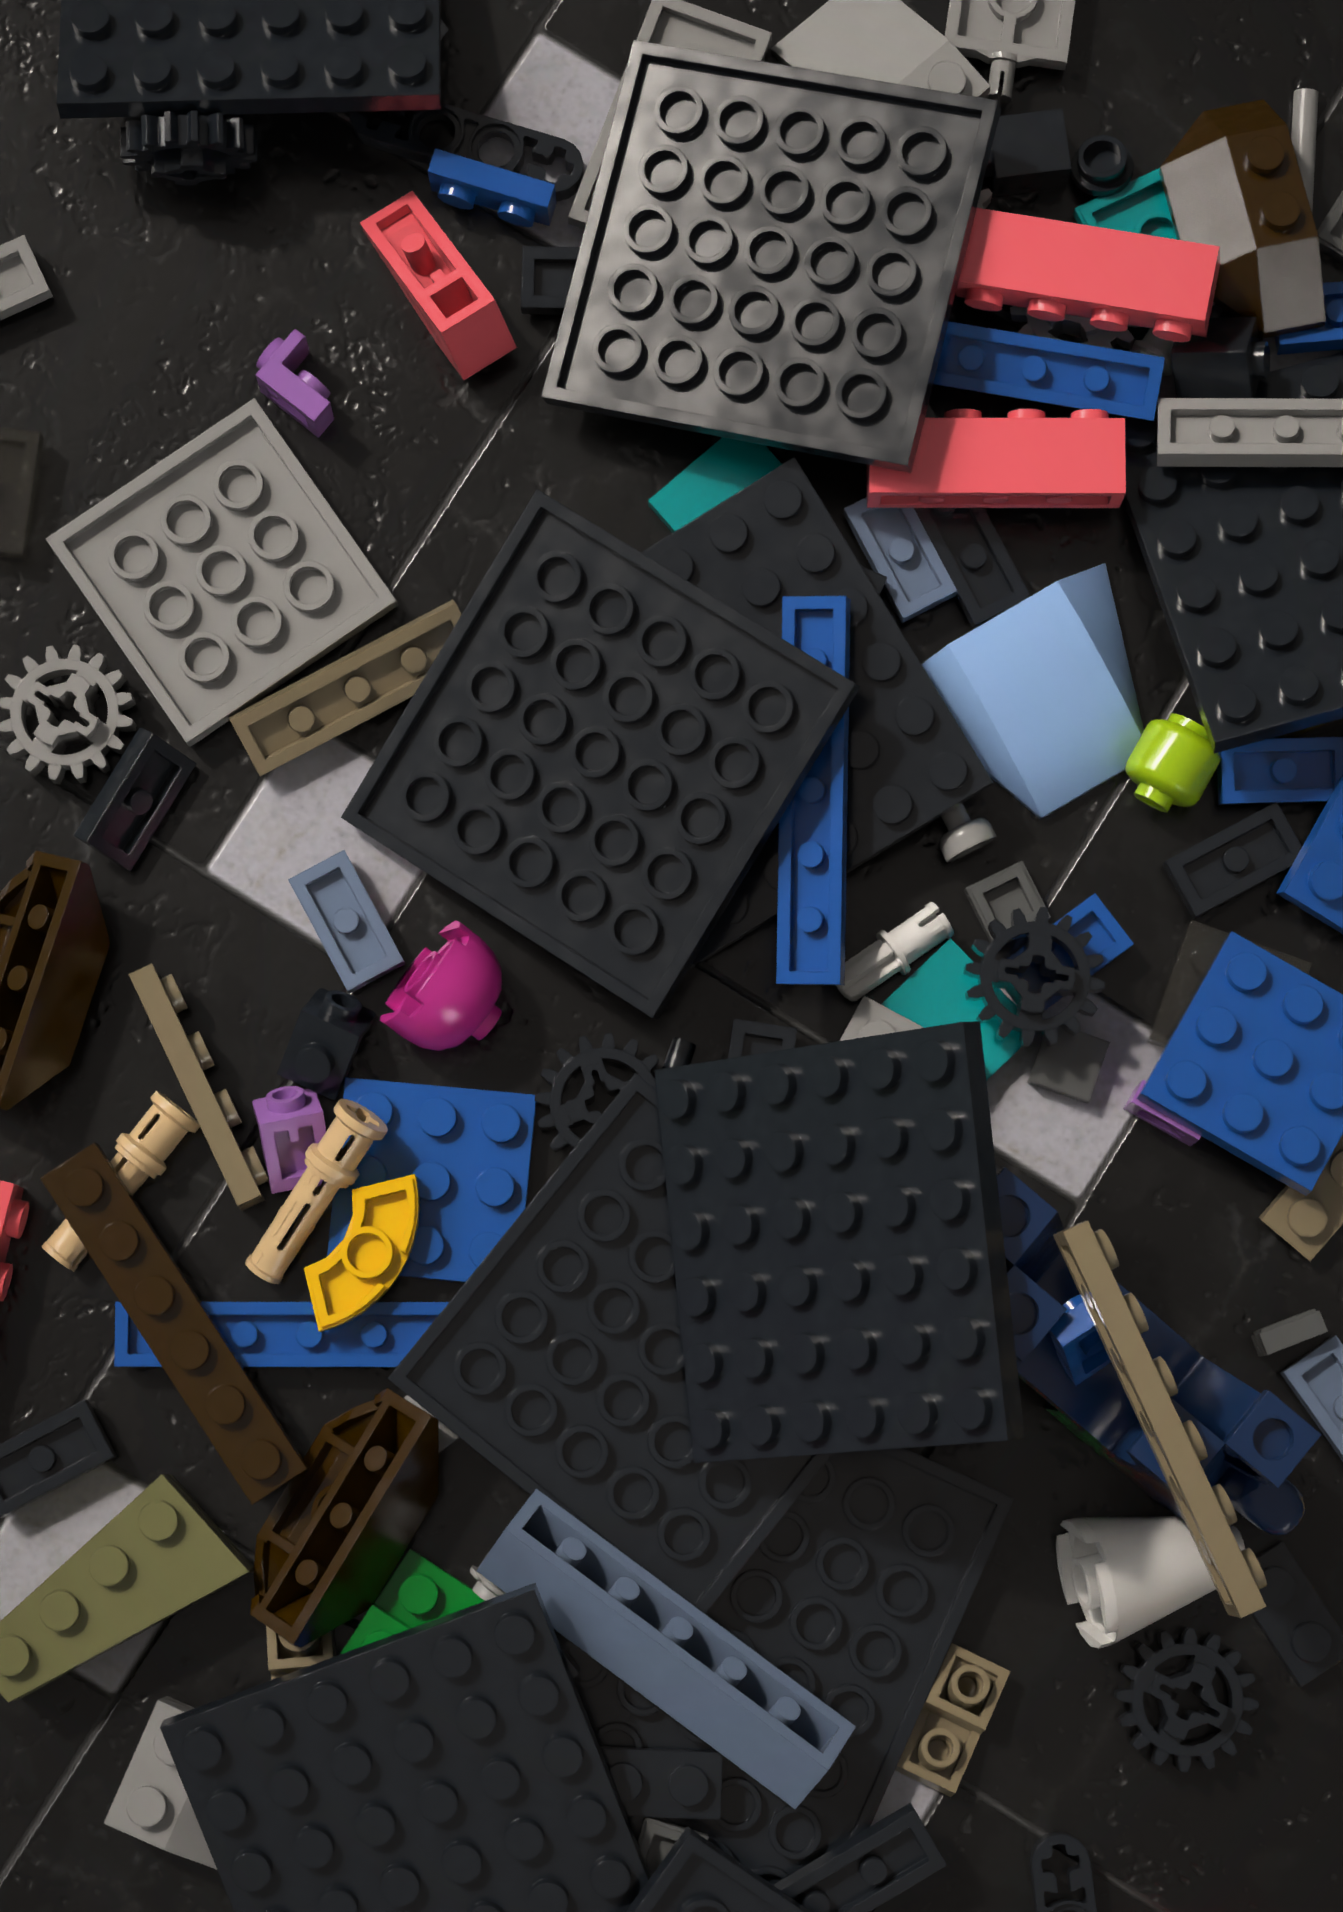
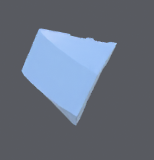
[922,563,1144,820]

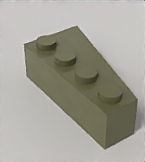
[0,1474,254,1703]

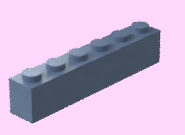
[476,1488,856,1809]

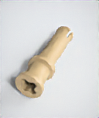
[41,1090,200,1272]
[245,1099,388,1284]

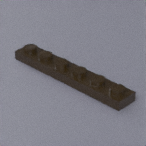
[40,1142,309,1505]

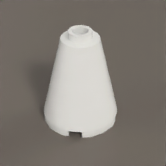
[1056,1516,1245,1649]

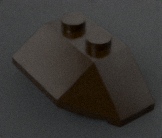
[1159,99,1326,338]
[0,851,110,1111]
[250,1388,439,1648]

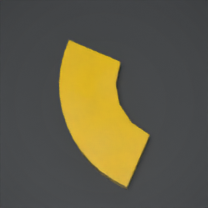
[304,1174,420,1332]

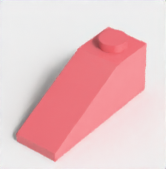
[360,191,517,380]

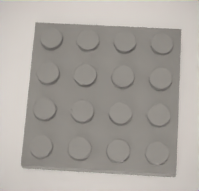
[46,398,398,747]

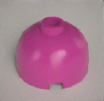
[380,921,502,1051]

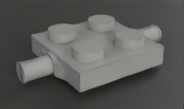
[945,0,1075,103]

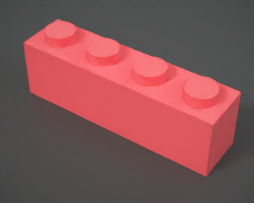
[956,208,1221,342]
[867,409,1126,508]

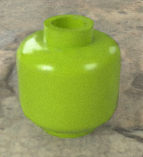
[1125,713,1220,813]

